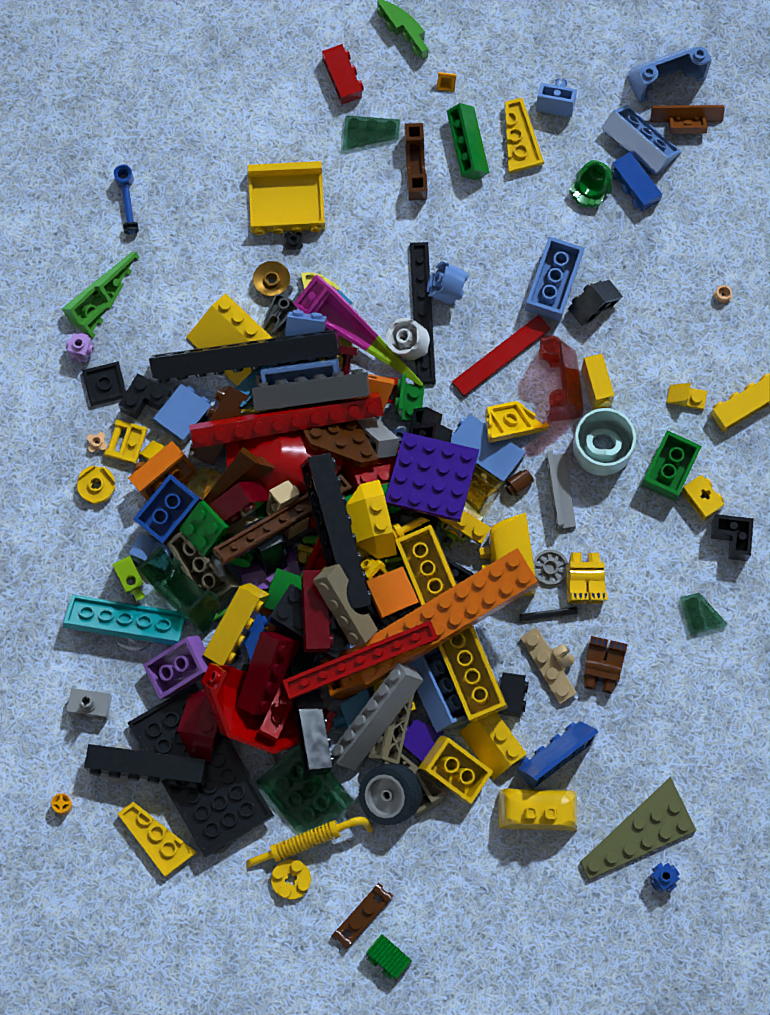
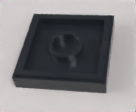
[82,361,126,406]

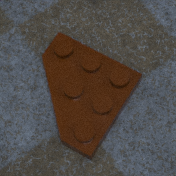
[302,420,379,468]

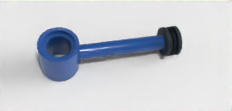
[114,164,139,234]

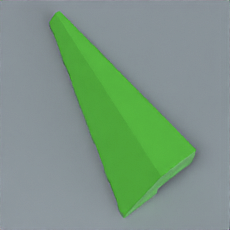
[61,252,139,339]

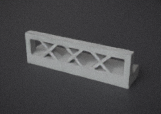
[545,451,576,530]

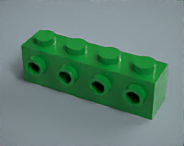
[447,103,490,180]

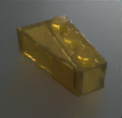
[466,464,503,514]

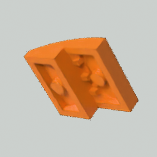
[365,567,419,618]

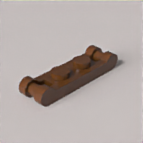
[331,883,394,950]

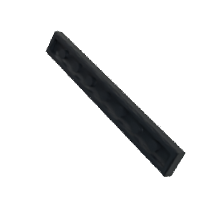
[410,242,436,385]

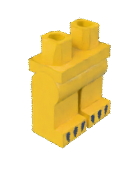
[566,552,608,604]

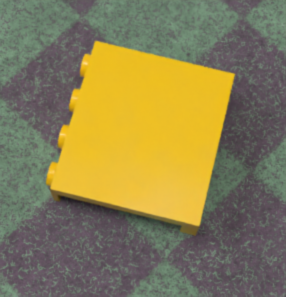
[248,161,325,235]

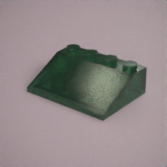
[256,744,355,834]

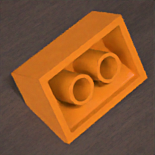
[128,441,199,501]

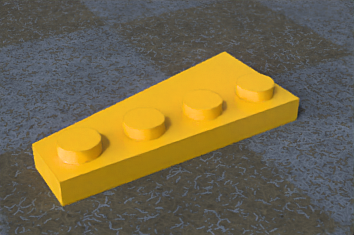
[504,97,544,174]

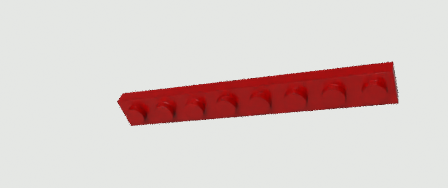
[282,620,439,700]

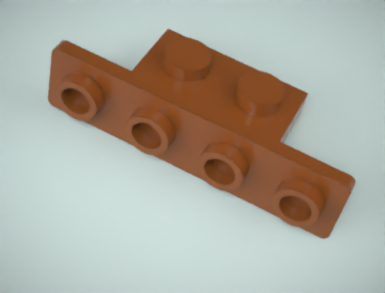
[650,105,725,134]

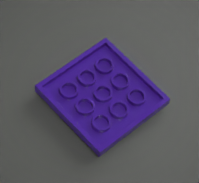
[385,432,479,522]

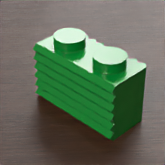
[366,934,412,980]

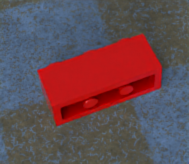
[322,44,364,105]

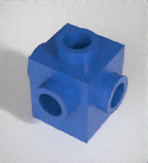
[649,863,680,893]

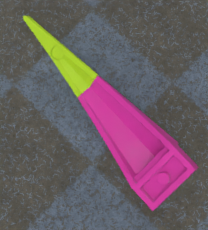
[293,275,423,386]

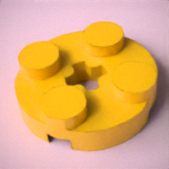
[77,466,116,505]
[271,859,311,900]

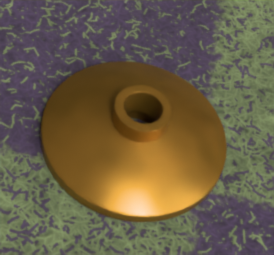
[253,261,290,297]

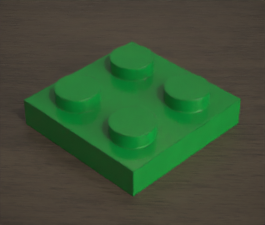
[179,501,229,556]

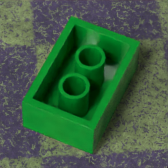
[641,430,702,502]

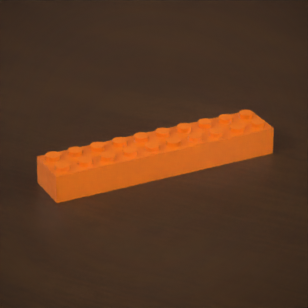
[347,548,540,687]

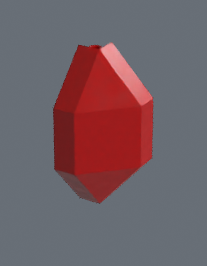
[201,663,335,754]

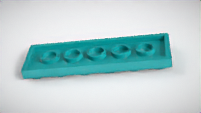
[63,594,186,645]

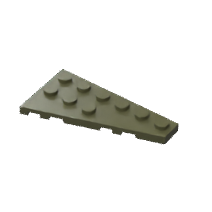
[580,776,697,880]

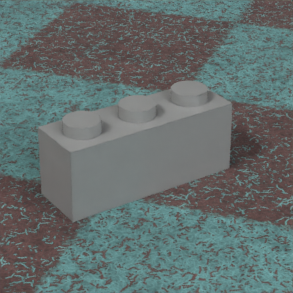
[357,417,400,458]

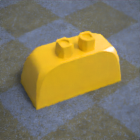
[479,513,537,596]
[498,788,577,831]

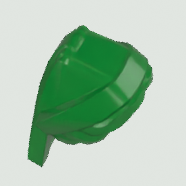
[569,160,612,208]

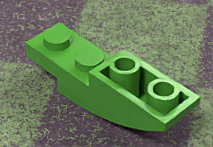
[376,0,429,60]

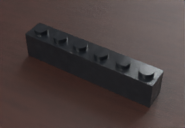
[84,744,208,789]

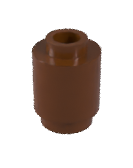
[505,469,534,497]

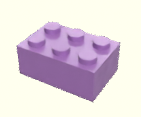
[143,635,212,699]

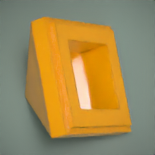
[436,72,457,92]

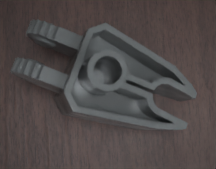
[264,285,302,336]

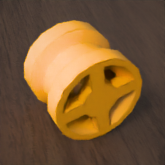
[51,793,73,815]

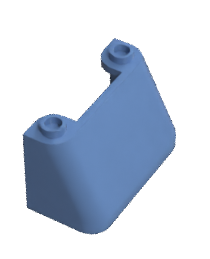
[628,47,712,103]

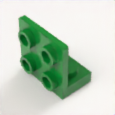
[395,374,425,422]

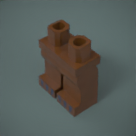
[583,636,628,694]

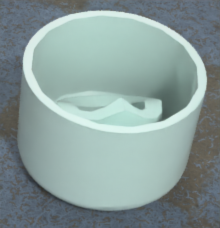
[573,408,636,476]

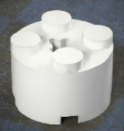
[386,318,430,360]

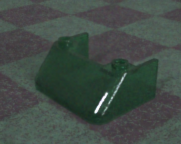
[138,546,220,635]

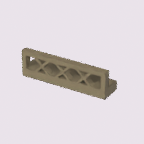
[369,692,415,764]

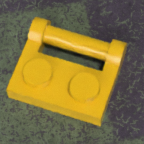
[104,419,148,464]

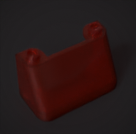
[538,335,584,422]

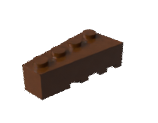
[189,386,249,465]

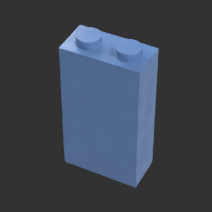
[451,414,526,487]

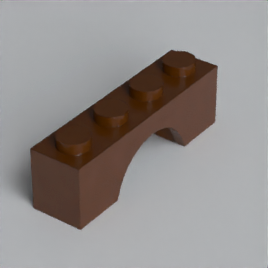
[404,123,428,201]

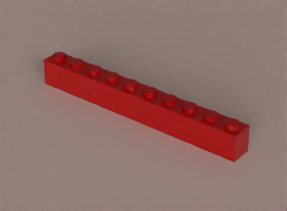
[189,392,384,449]

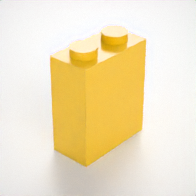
[581,353,615,411]

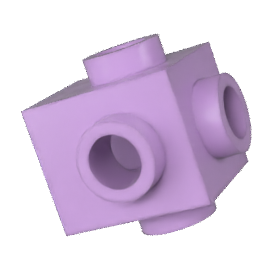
[65,333,94,362]

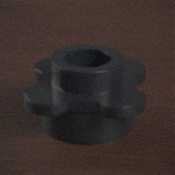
[284,232,303,250]

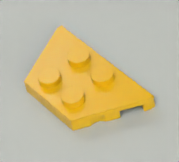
[485,401,550,443]

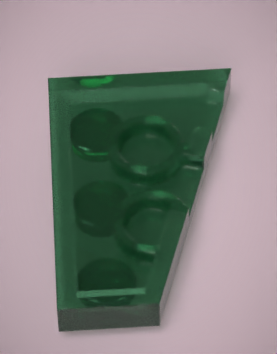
[343,115,400,151]

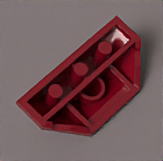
[177,688,220,763]

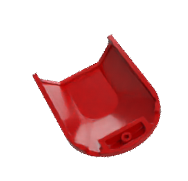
[226,428,345,495]

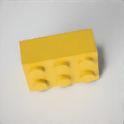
[418,735,493,804]

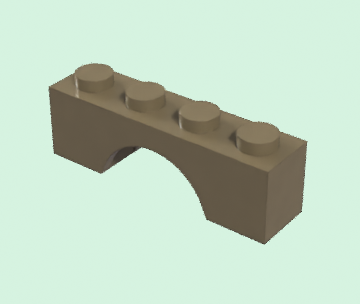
[313,564,378,646]

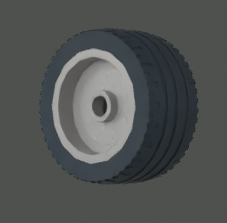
[358,764,422,825]

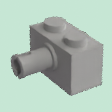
[67,688,112,722]

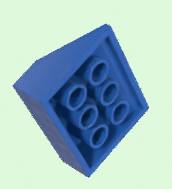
[517,721,599,789]

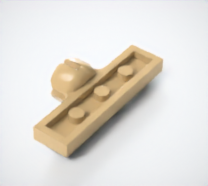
[520,627,578,704]

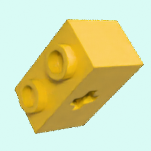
[681,474,725,522]

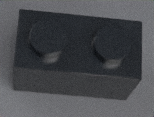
[497,672,529,717]

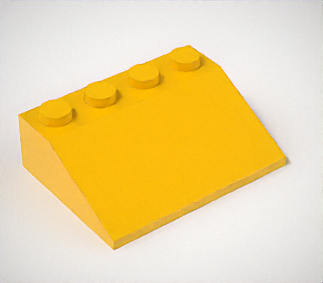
[186,293,272,386]

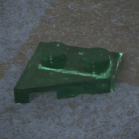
[680,593,727,635]

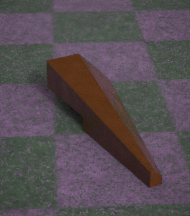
[202,447,275,505]

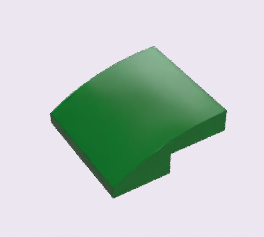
[263,568,301,611]

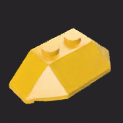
[346,480,397,559]

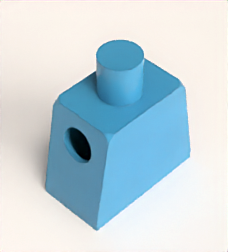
[332,689,371,729]

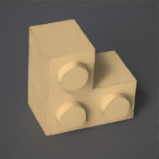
[266,480,309,539]

